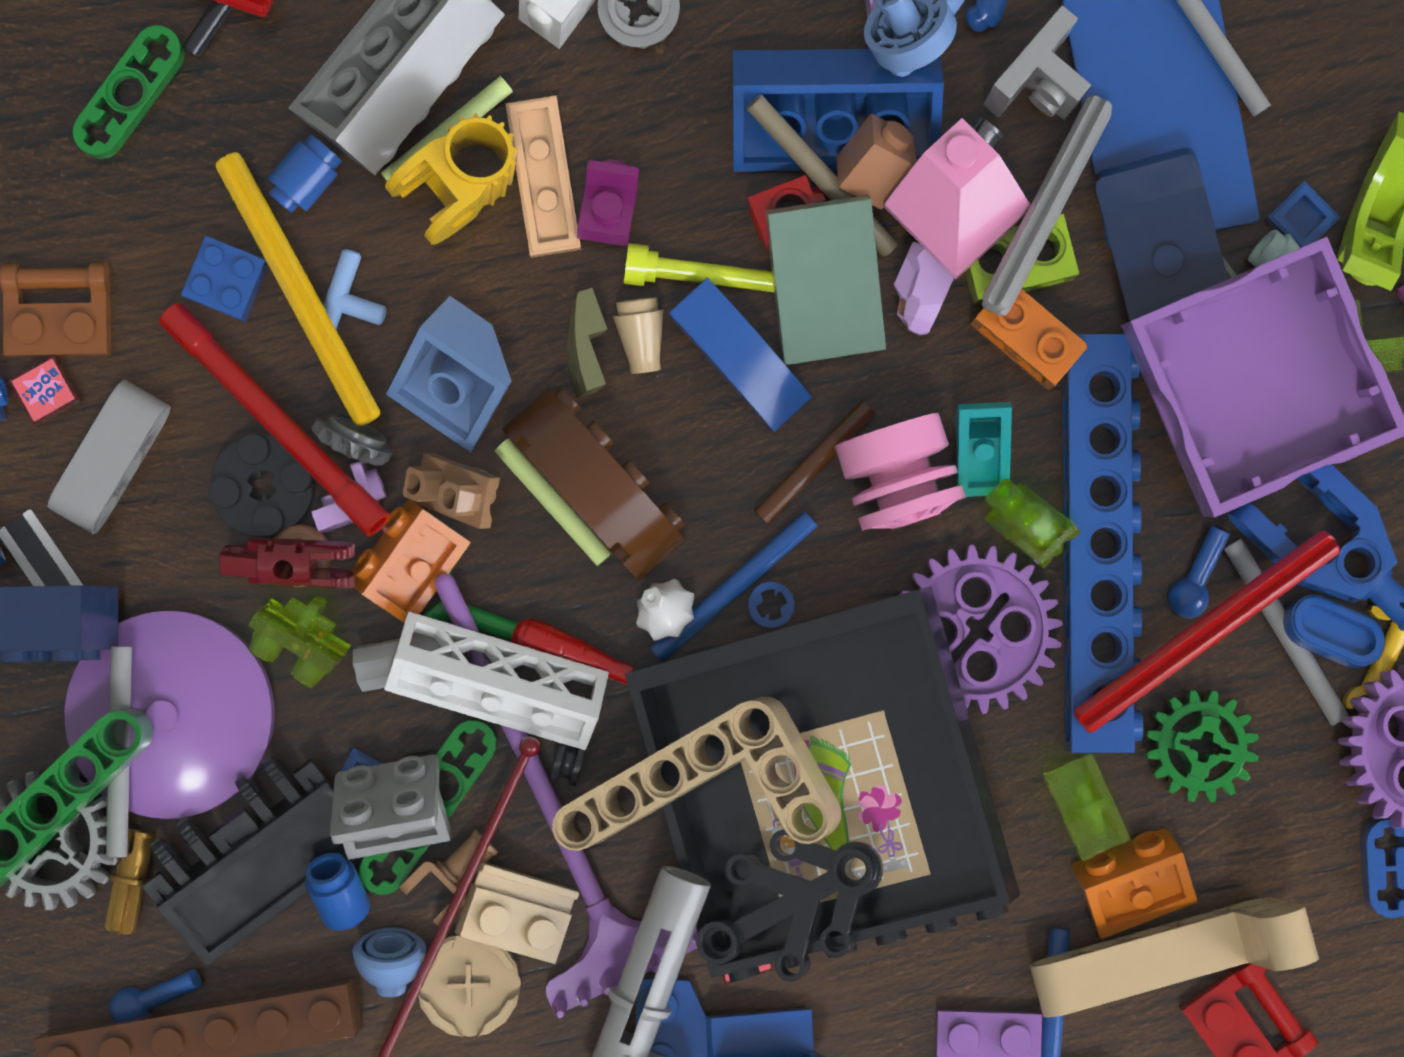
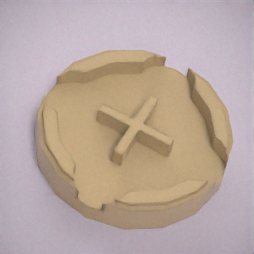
[418,934,521,1037]

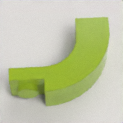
[1337,111,1404,291]

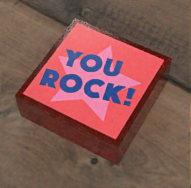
[8,355,82,426]

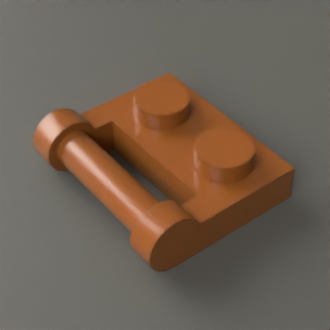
[0,262,111,357]

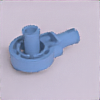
[864,0,964,77]

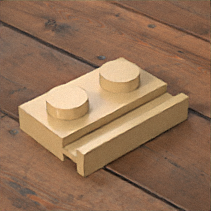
[455,861,579,964]

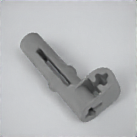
[592,866,711,1057]

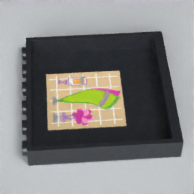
[625,586,1021,982]

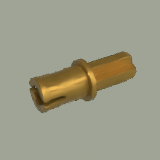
[105,829,156,935]

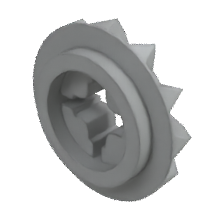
[598,0,680,49]

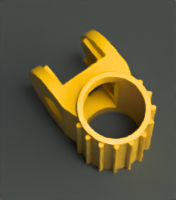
[385,113,518,245]

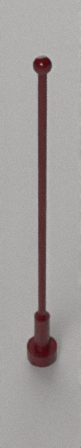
[378,736,540,1057]

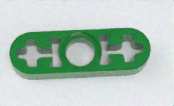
[73,25,185,159]

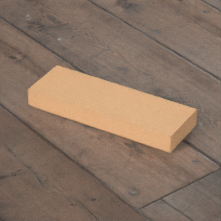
[506,96,582,258]

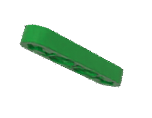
[359,719,498,895]

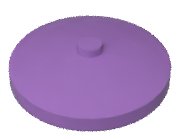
[64,611,275,819]

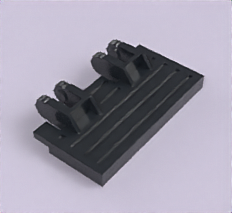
[142,755,351,966]

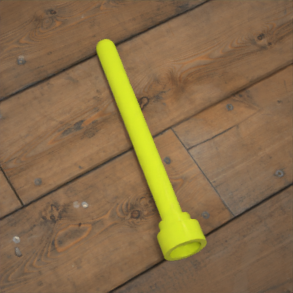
[624,243,774,292]

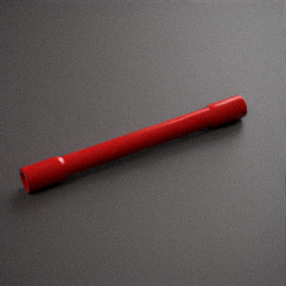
[159,302,390,537]

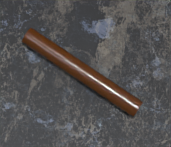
[754,400,876,525]

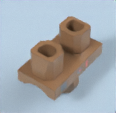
[403,453,500,529]

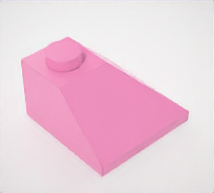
[884,118,1030,279]

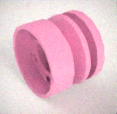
[835,413,966,531]

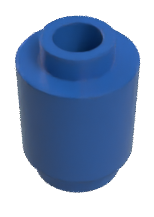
[267,135,343,213]
[305,853,371,930]

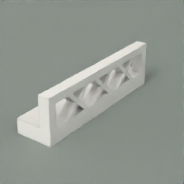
[384,611,609,750]

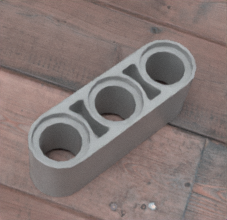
[47,379,171,535]

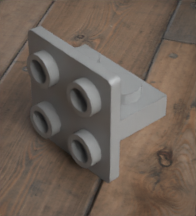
[330,755,451,860]

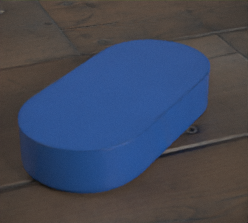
[1283,595,1385,668]

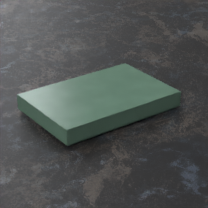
[765,195,886,365]

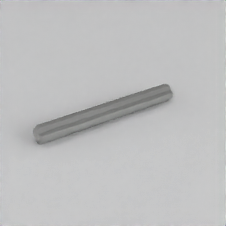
[982,95,1112,316]

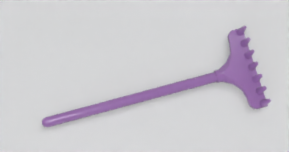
[434,573,698,1018]

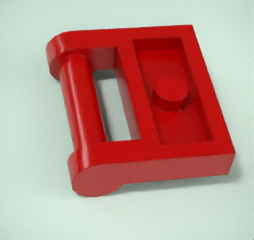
[1179,963,1319,1057]

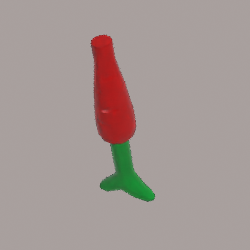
[423,572,635,685]

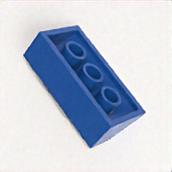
[732,49,944,172]

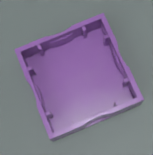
[1121,237,1404,518]

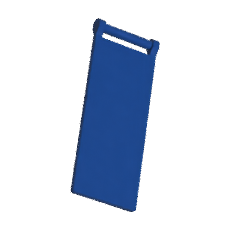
[1061,0,1259,249]

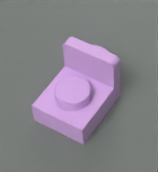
[311,461,387,533]

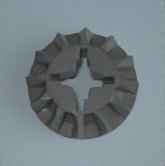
[311,413,393,466]

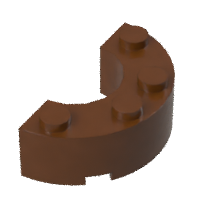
[502,387,686,582]

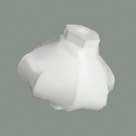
[636,579,694,641]

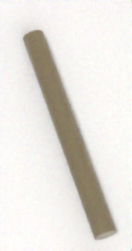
[746,94,898,257]

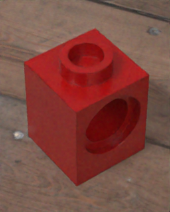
[747,175,826,253]

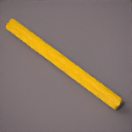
[216,152,380,426]

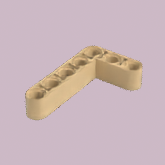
[552,696,841,851]
[1030,897,1319,1018]

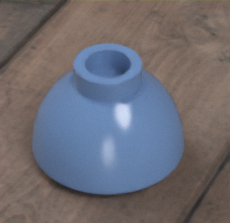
[352,927,426,997]

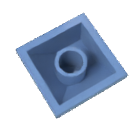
[386,296,512,453]

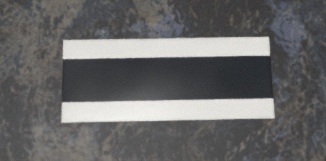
[0,509,83,586]

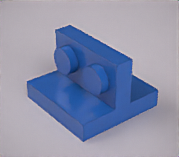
[706,1007,825,1057]

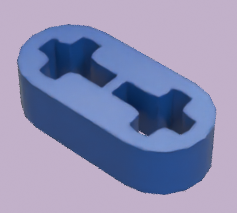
[1360,818,1404,918]

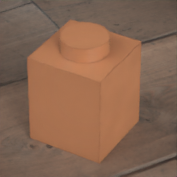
[836,113,917,210]

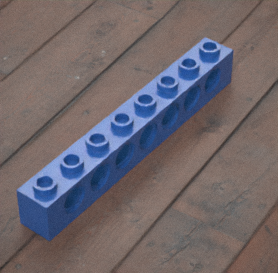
[1062,334,1143,753]

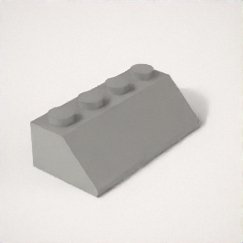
[289,0,505,175]

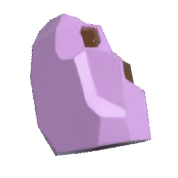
[894,242,954,336]

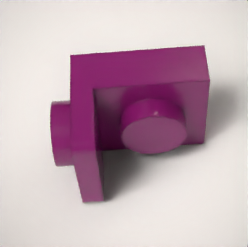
[577,159,639,247]

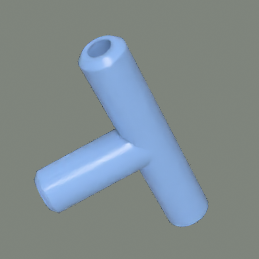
[310,249,387,346]

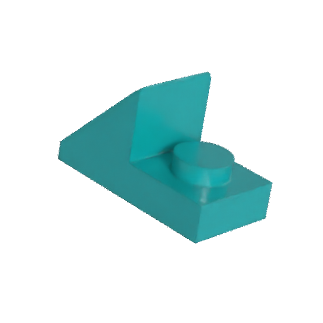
[952,402,1012,497]

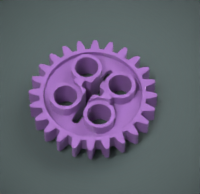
[899,545,1063,714]
[1338,665,1404,828]

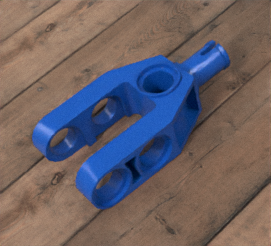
[1227,464,1404,631]

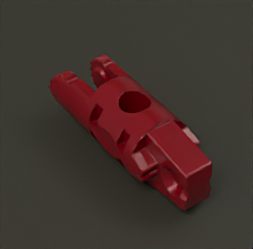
[219,538,355,589]

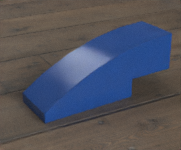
[669,278,812,432]

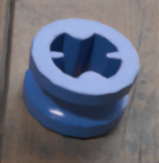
[748,582,795,628]

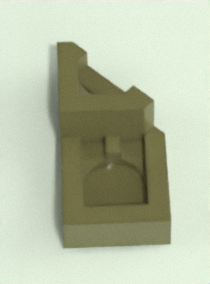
[566,288,607,399]

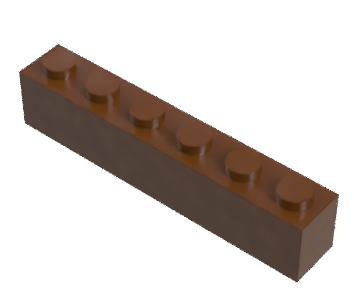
[33,976,363,1057]

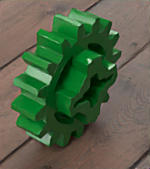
[1143,690,1259,803]

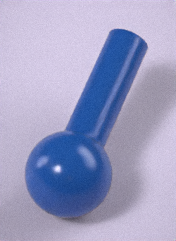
[1167,524,1231,619]
[109,969,202,1020]

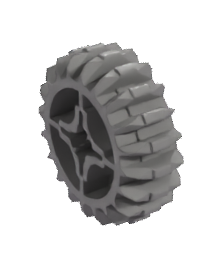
[0,771,119,910]

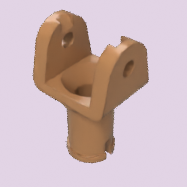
[399,829,498,928]

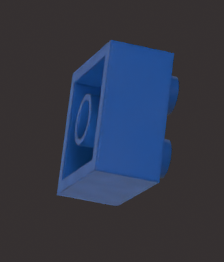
[181,235,269,323]

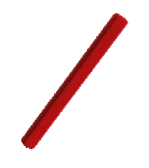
[1073,531,1340,733]

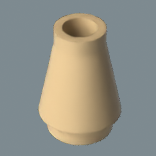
[613,297,664,374]

